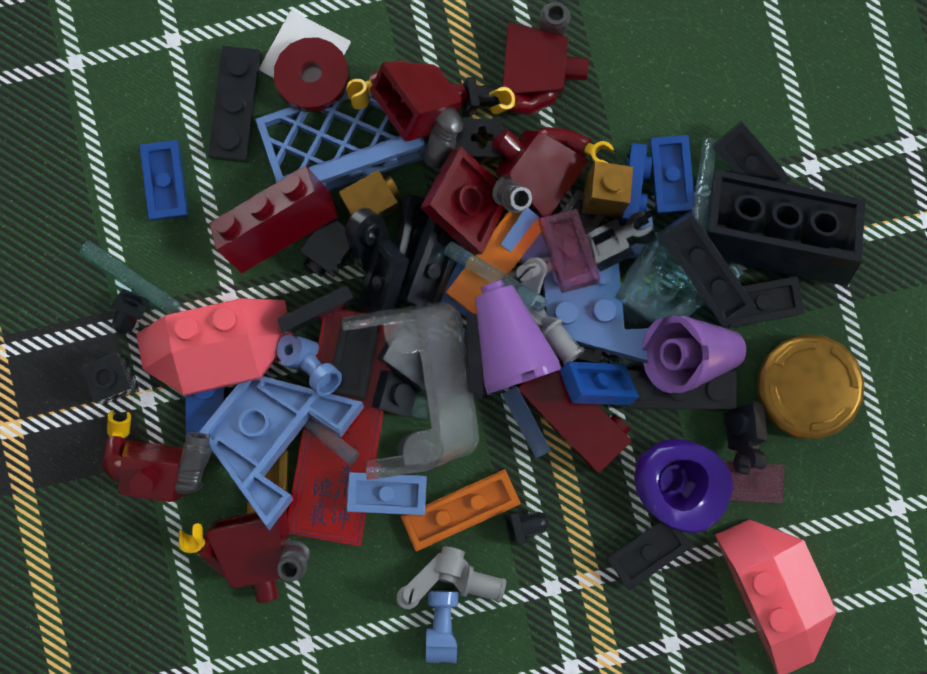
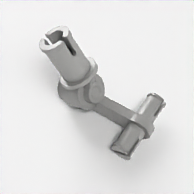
[516,257,584,365]
[396,546,506,610]

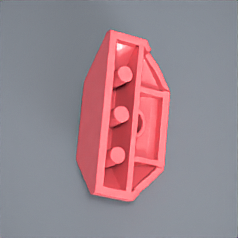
[136,298,292,396]
[714,519,836,674]

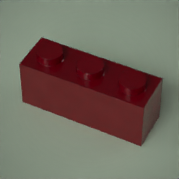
[209,165,338,274]
[518,359,632,473]

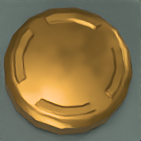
[756,334,864,440]

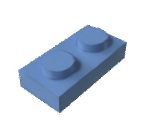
[346,472,427,515]

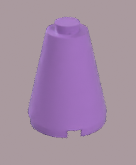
[475,280,561,394]
[643,315,746,394]

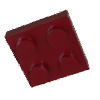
[421,146,505,256]

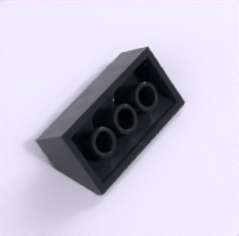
[702,169,865,287]

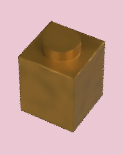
[582,161,633,218]
[339,170,401,218]

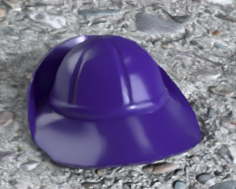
[634,439,733,533]

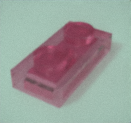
[539,209,600,293]
[724,461,785,503]

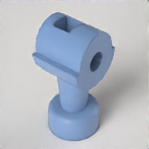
[276,335,342,396]
[426,590,459,664]

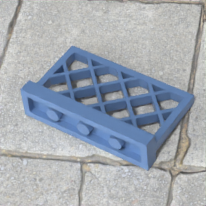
[256,81,426,192]

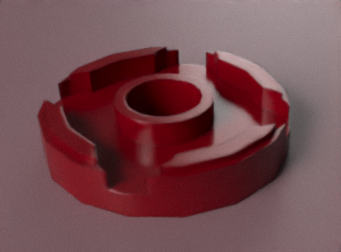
[274,37,349,112]

